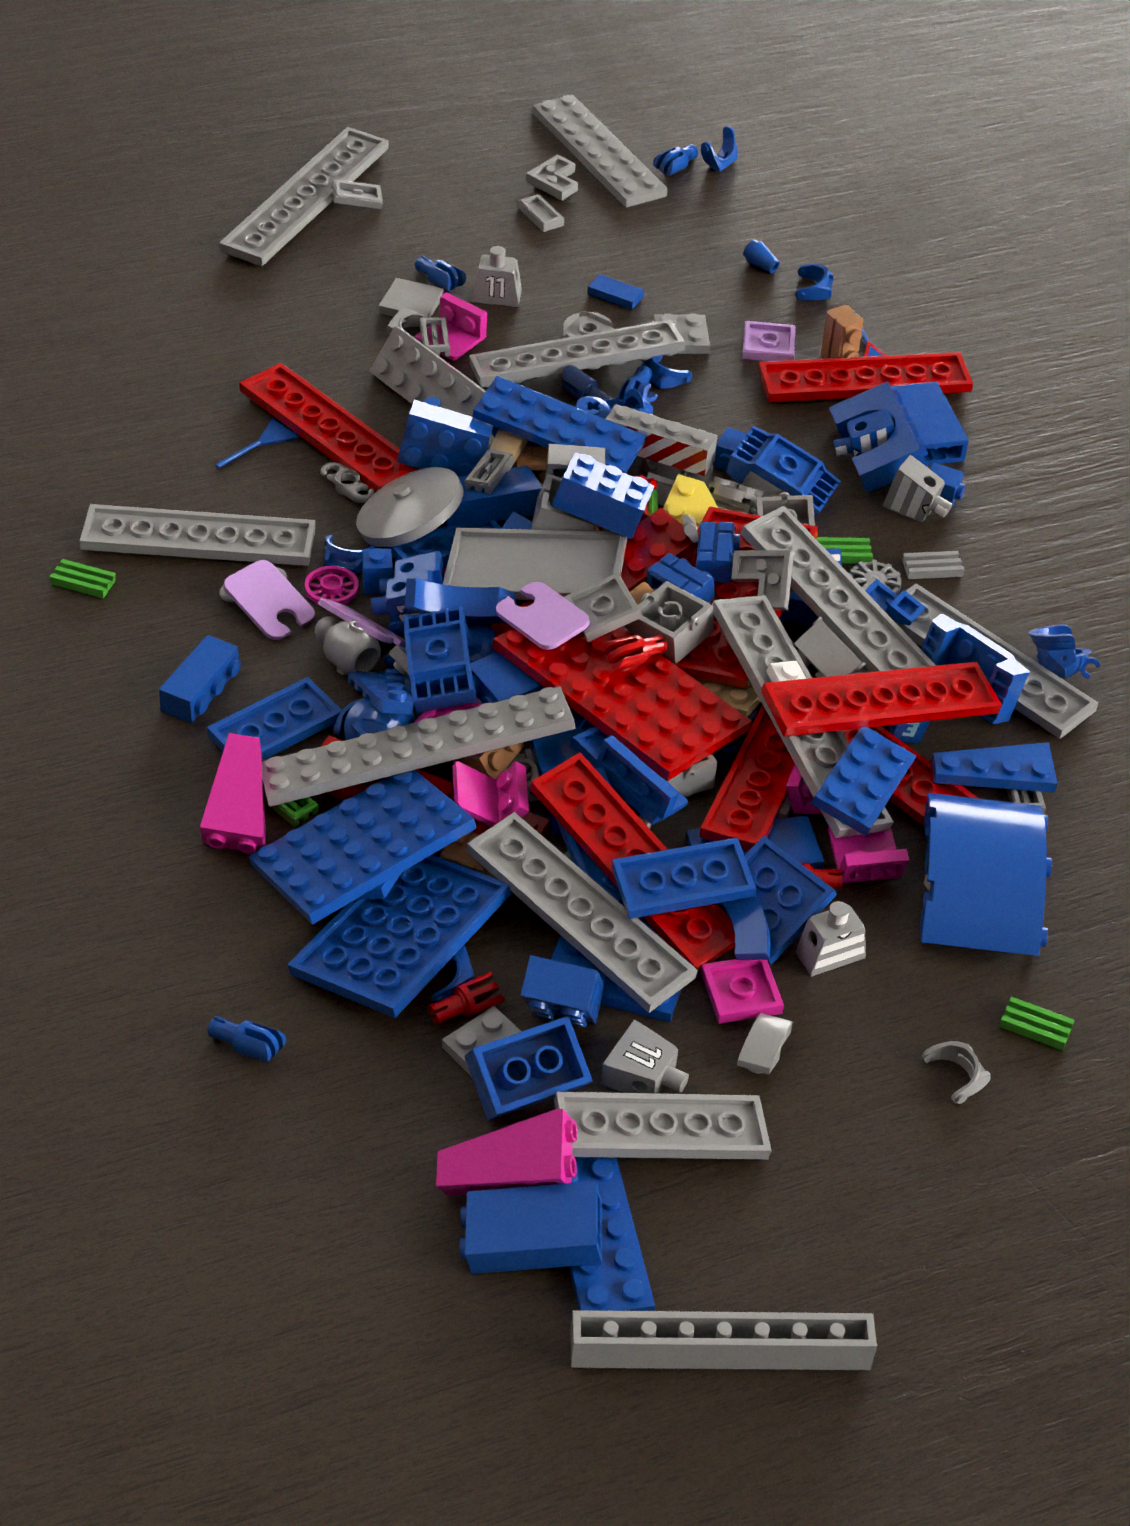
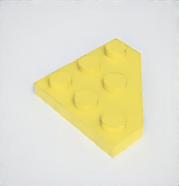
[663,474,718,530]

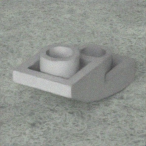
[737,1013,793,1074]

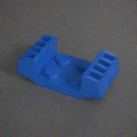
[726,426,841,518]
[403,606,477,713]
[921,614,1030,724]

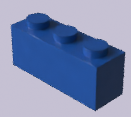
[159,635,241,724]

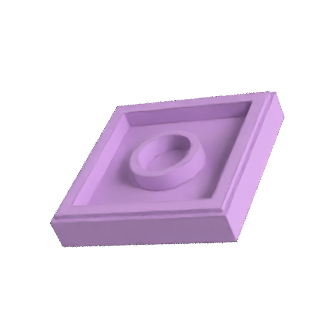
[742,321,796,361]

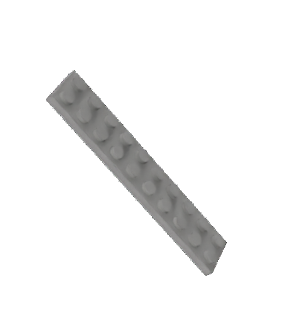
[219,127,388,266]
[712,595,894,838]
[262,686,576,807]

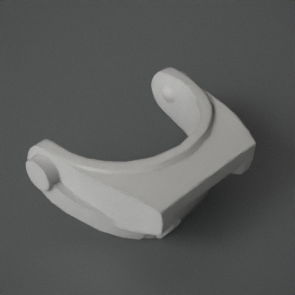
[386,308,430,335]
[922,1041,991,1104]

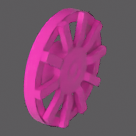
[305,566,359,606]

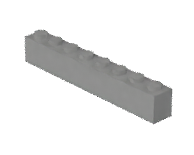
[570,1310,877,1370]

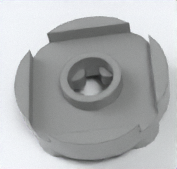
[563,312,614,338]
[708,476,763,507]

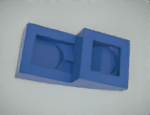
[865,579,926,626]

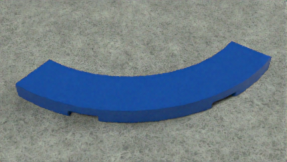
[668,849,771,960]

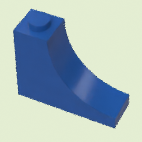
[404,578,517,625]

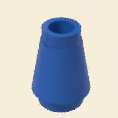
[743,240,780,274]

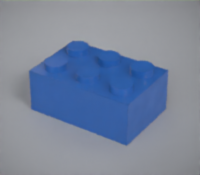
[397,400,493,477]
[552,452,654,539]
[520,955,605,1028]
[464,1016,593,1121]

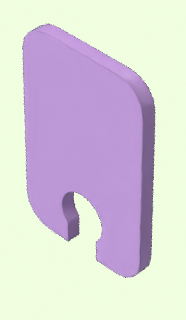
[224,560,315,640]
[496,582,590,650]
[318,598,406,648]

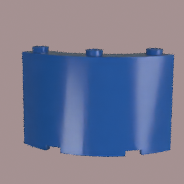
[919,793,1052,956]

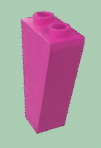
[200,733,266,854]
[436,1109,577,1196]

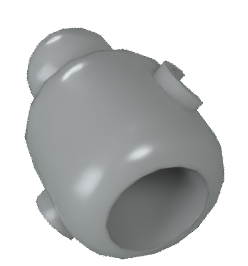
[315,616,381,675]

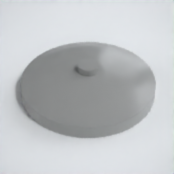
[356,467,464,547]

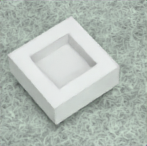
[766,661,806,682]

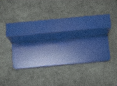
[596,735,688,820]

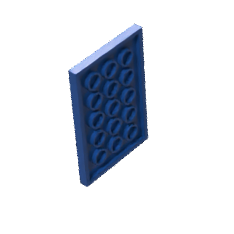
[248,770,477,925]
[287,855,512,1018]

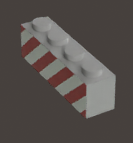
[606,404,718,477]

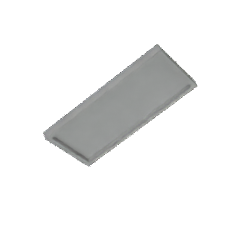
[443,528,627,600]

